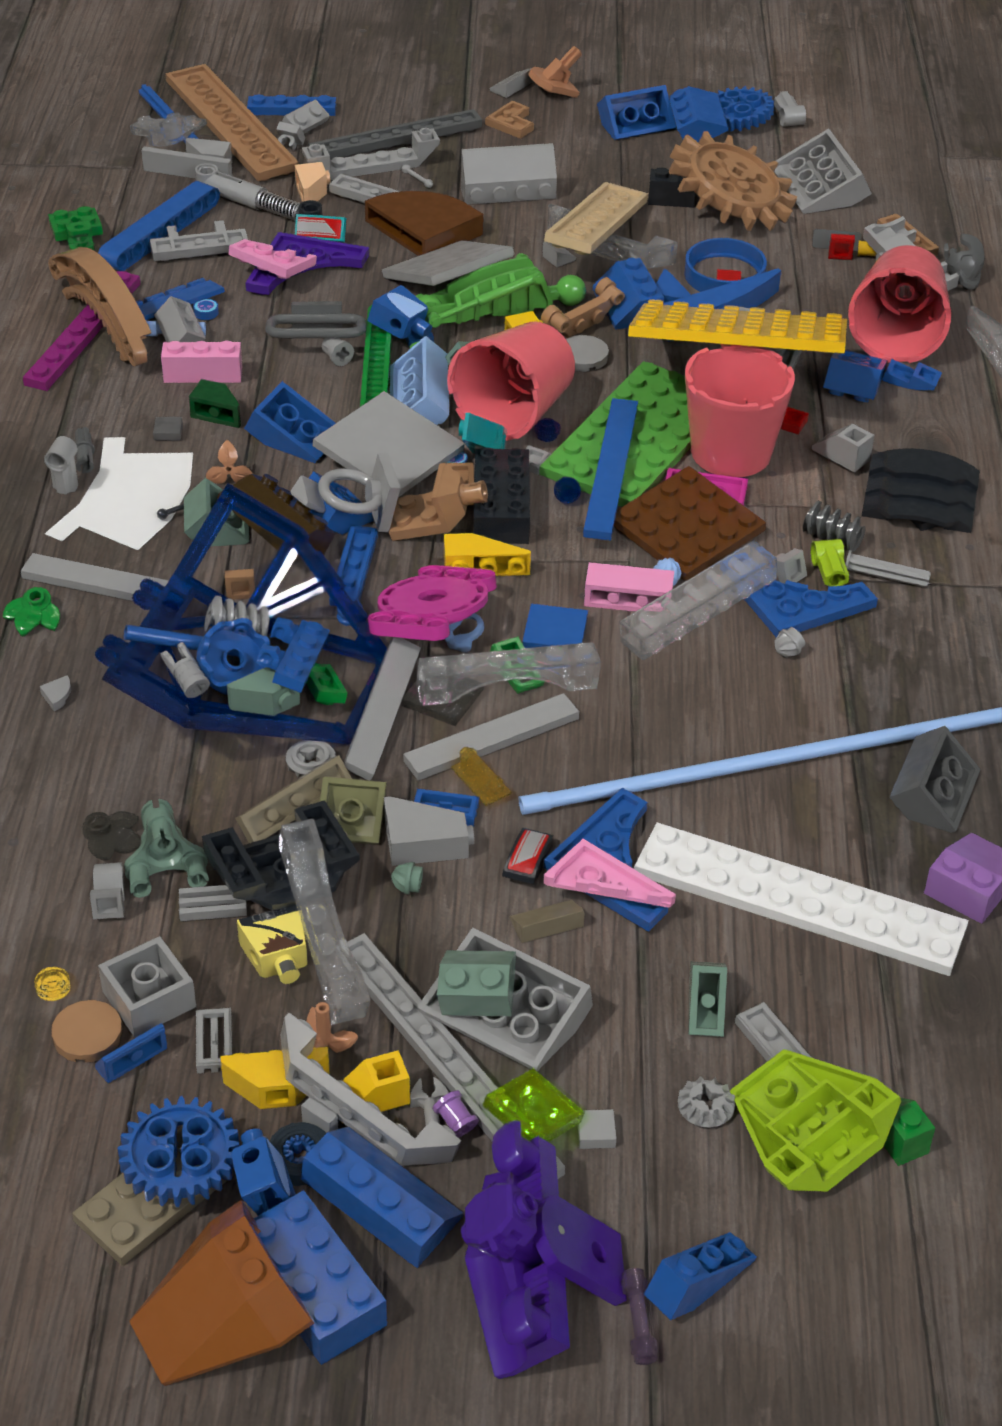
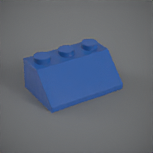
[597,85,676,140]
[669,86,729,143]
[593,258,664,330]

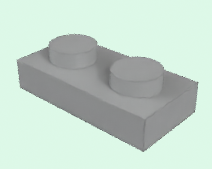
[282,99,330,133]

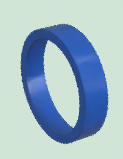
[684,238,767,292]

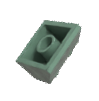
[184,478,249,547]
[437,950,516,1016]

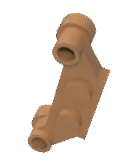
[541,277,625,338]

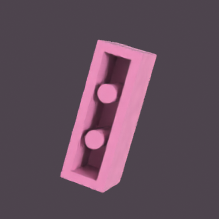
[161,341,242,383]
[584,562,674,615]

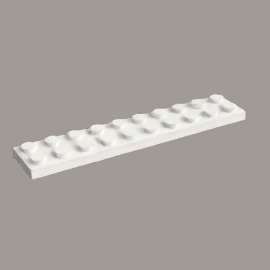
[634,823,969,976]

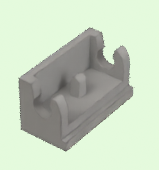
[154,296,206,342]

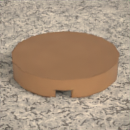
[52,1000,122,1063]

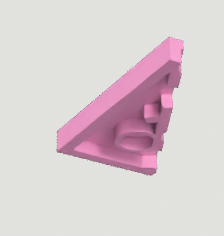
[544,839,676,908]

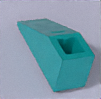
[459,413,507,454]

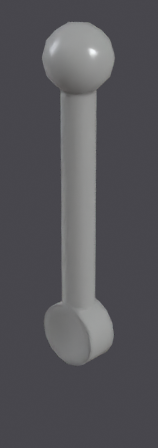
[402,165,433,188]

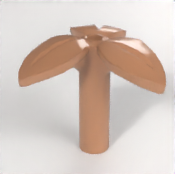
[206,440,253,484]
[306,1002,358,1053]

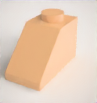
[295,162,331,202]

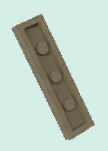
[235,755,352,843]

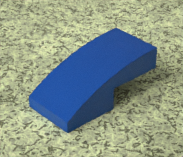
[882,359,942,390]

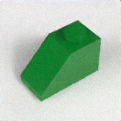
[884,1098,935,1166]

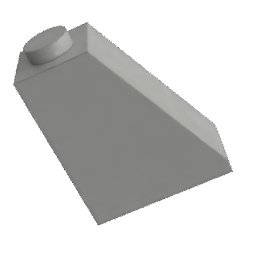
[384,797,474,866]

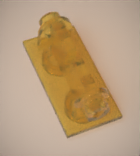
[451,747,512,806]

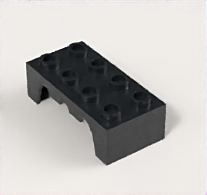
[474,448,530,544]

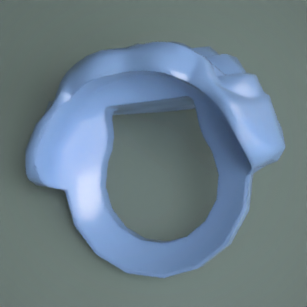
[445,613,484,652]

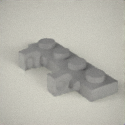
[150,220,248,261]

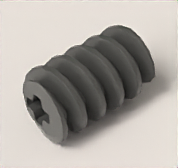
[802,500,866,552]

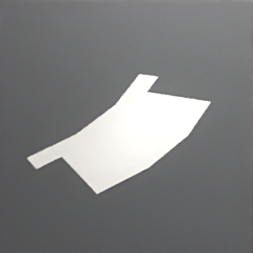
[45,437,193,550]

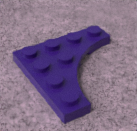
[245,232,369,295]

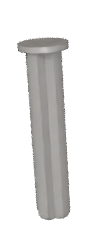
[845,550,931,587]

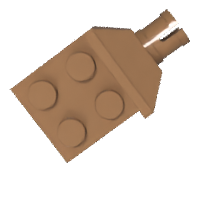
[389,463,488,541]

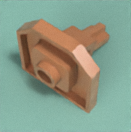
[528,46,582,98]

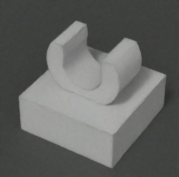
[277,121,305,151]
[772,548,807,584]

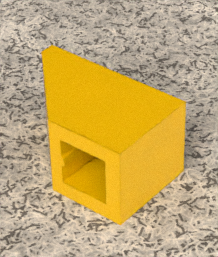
[341,1050,410,1123]

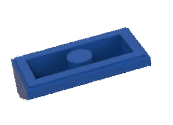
[95,1023,167,1083]

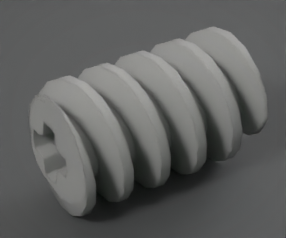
[204,595,270,636]

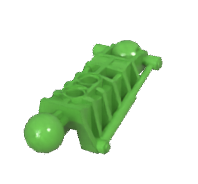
[416,253,586,328]

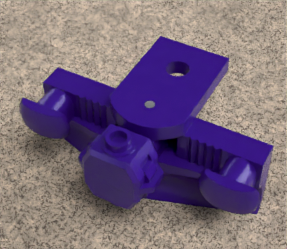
[461,1120,627,1379]

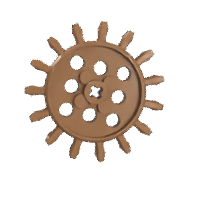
[669,131,797,231]

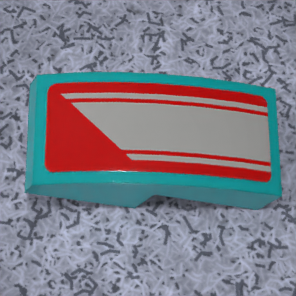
[295,214,347,242]

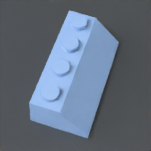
[390,336,449,425]

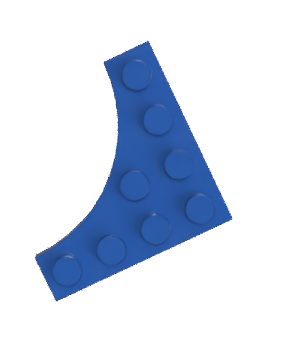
[720,554,878,637]
[544,788,669,932]

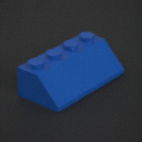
[301,1127,464,1268]

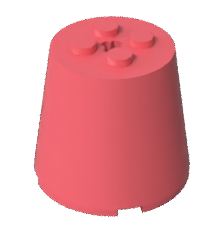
[848,245,951,363]
[447,322,575,441]
[685,344,795,477]

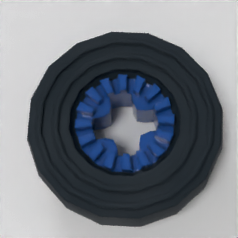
[270,1122,326,1186]

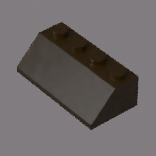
[217,474,336,562]

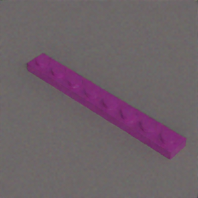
[23,271,141,391]

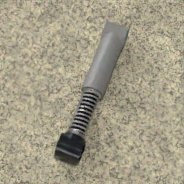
[195,163,323,221]

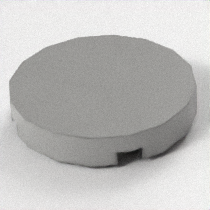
[566,335,609,372]

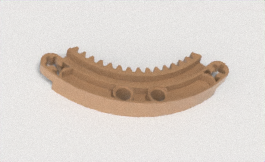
[48,247,151,366]

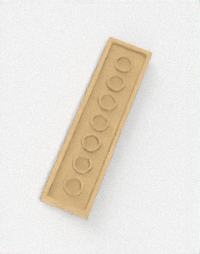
[544,182,649,255]

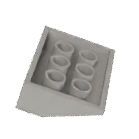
[774,129,872,214]
[417,927,593,1072]

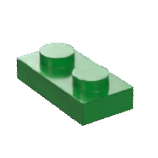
[306,663,348,705]

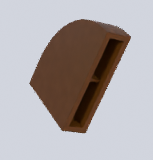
[365,191,484,256]

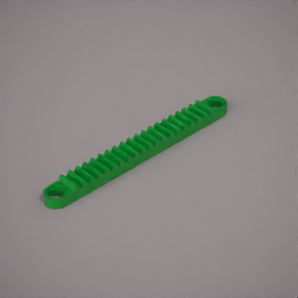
[360,305,392,407]

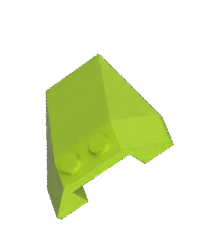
[730,1049,901,1192]

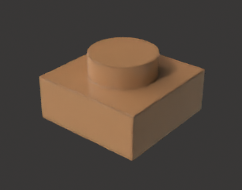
[225,569,256,600]

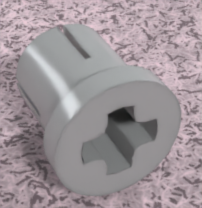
[322,338,354,366]

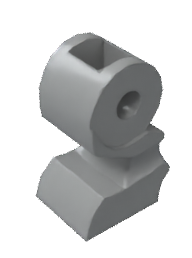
[90,862,125,919]

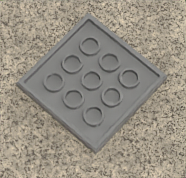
[382,241,514,286]
[313,391,465,497]

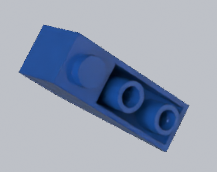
[644,1232,757,1320]

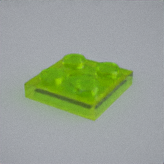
[482,1068,585,1142]

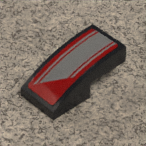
[502,828,554,884]

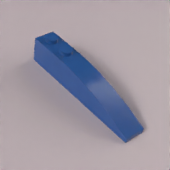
[663,268,781,342]

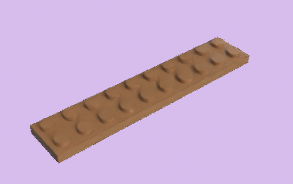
[166,64,299,181]

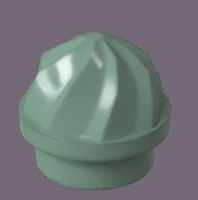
[391,862,423,895]

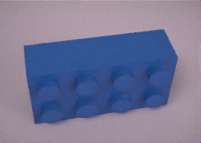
[253,1190,387,1365]

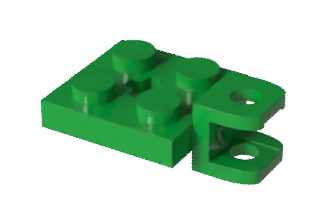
[48,206,103,250]

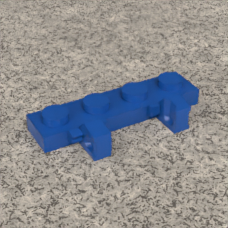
[256,617,330,693]

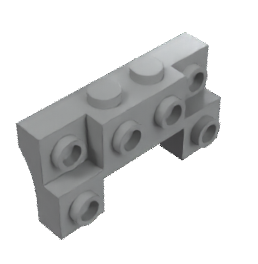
[863,216,959,291]

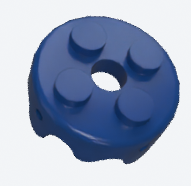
[196,618,270,695]

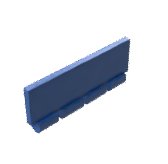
[136,278,225,320]

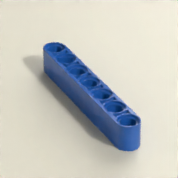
[98,181,220,271]

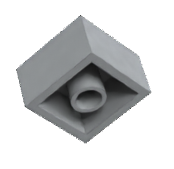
[98,936,196,1038]

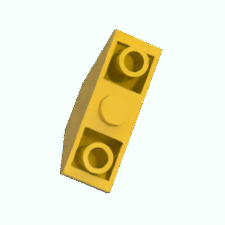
[221,1047,330,1109]

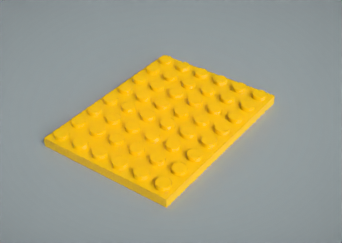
[628,300,847,353]

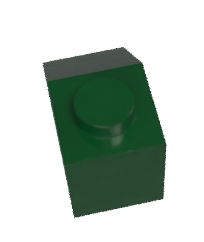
[189,379,241,428]

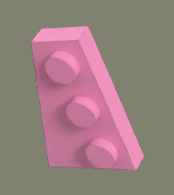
[229,239,317,279]

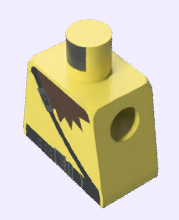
[237,905,307,984]

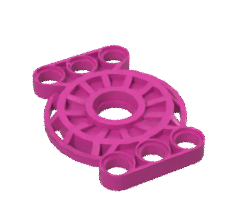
[368,565,497,641]

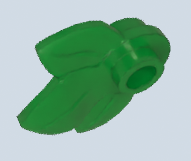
[3,587,60,637]

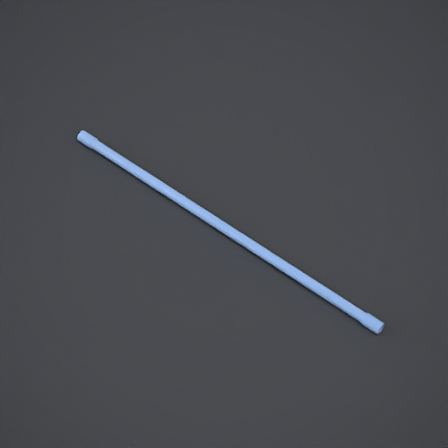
[519,707,1002,815]

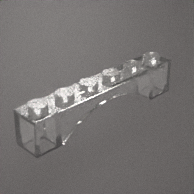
[416,642,601,705]
[278,819,371,1025]

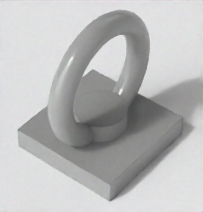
[318,453,400,532]

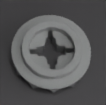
[286,739,336,777]
[678,1076,735,1128]

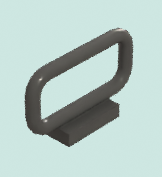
[265,301,367,339]

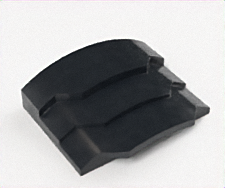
[861,448,980,533]
[202,800,360,910]

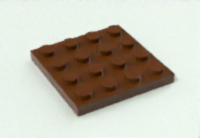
[614,466,766,582]

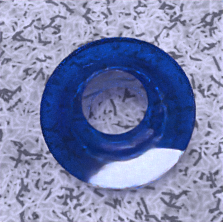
[534,418,561,442]

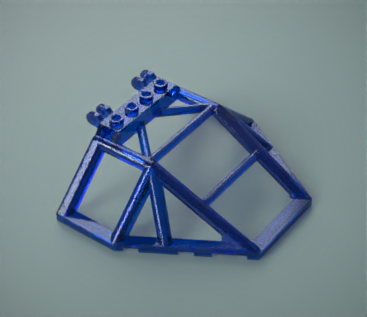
[95,483,388,744]

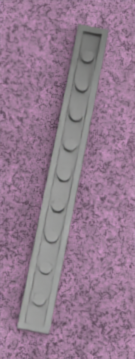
[336,933,565,1179]

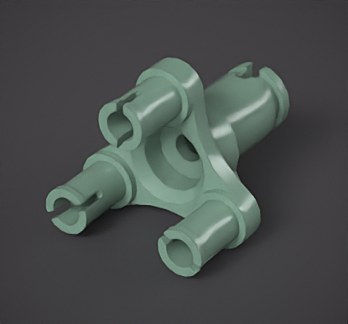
[124,799,209,898]

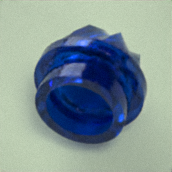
[554,477,581,504]

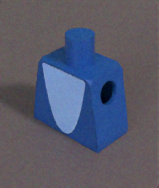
[367,285,432,339]
[231,1129,296,1216]

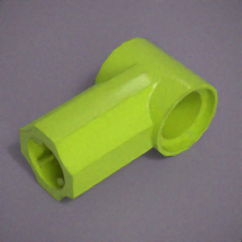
[810,539,849,586]

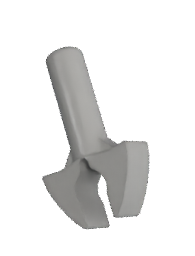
[410,1077,449,1125]

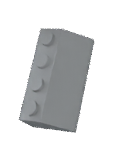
[461,143,557,204]

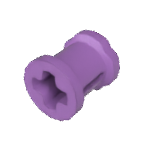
[432,1090,479,1138]

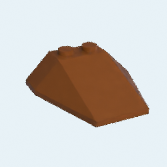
[129,1200,314,1386]

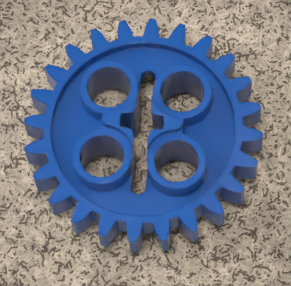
[718,86,774,132]
[118,1096,240,1207]

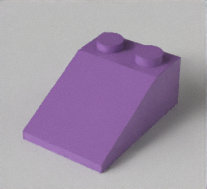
[924,833,1002,924]

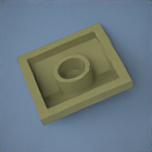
[320,777,387,845]

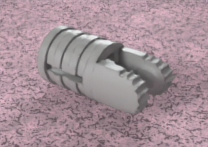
[160,642,210,698]

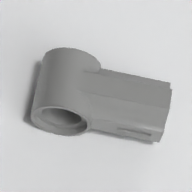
[774,91,806,127]
[44,436,78,494]

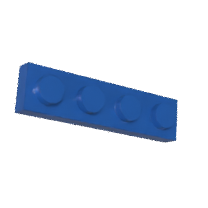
[247,94,336,116]

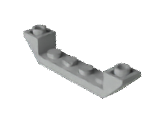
[302,128,440,180]
[280,1013,462,1166]

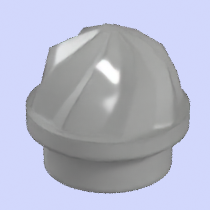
[774,627,805,657]

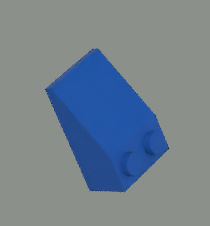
[823,350,888,402]
[244,381,336,463]

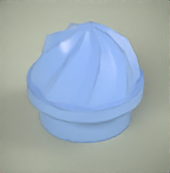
[653,558,681,586]

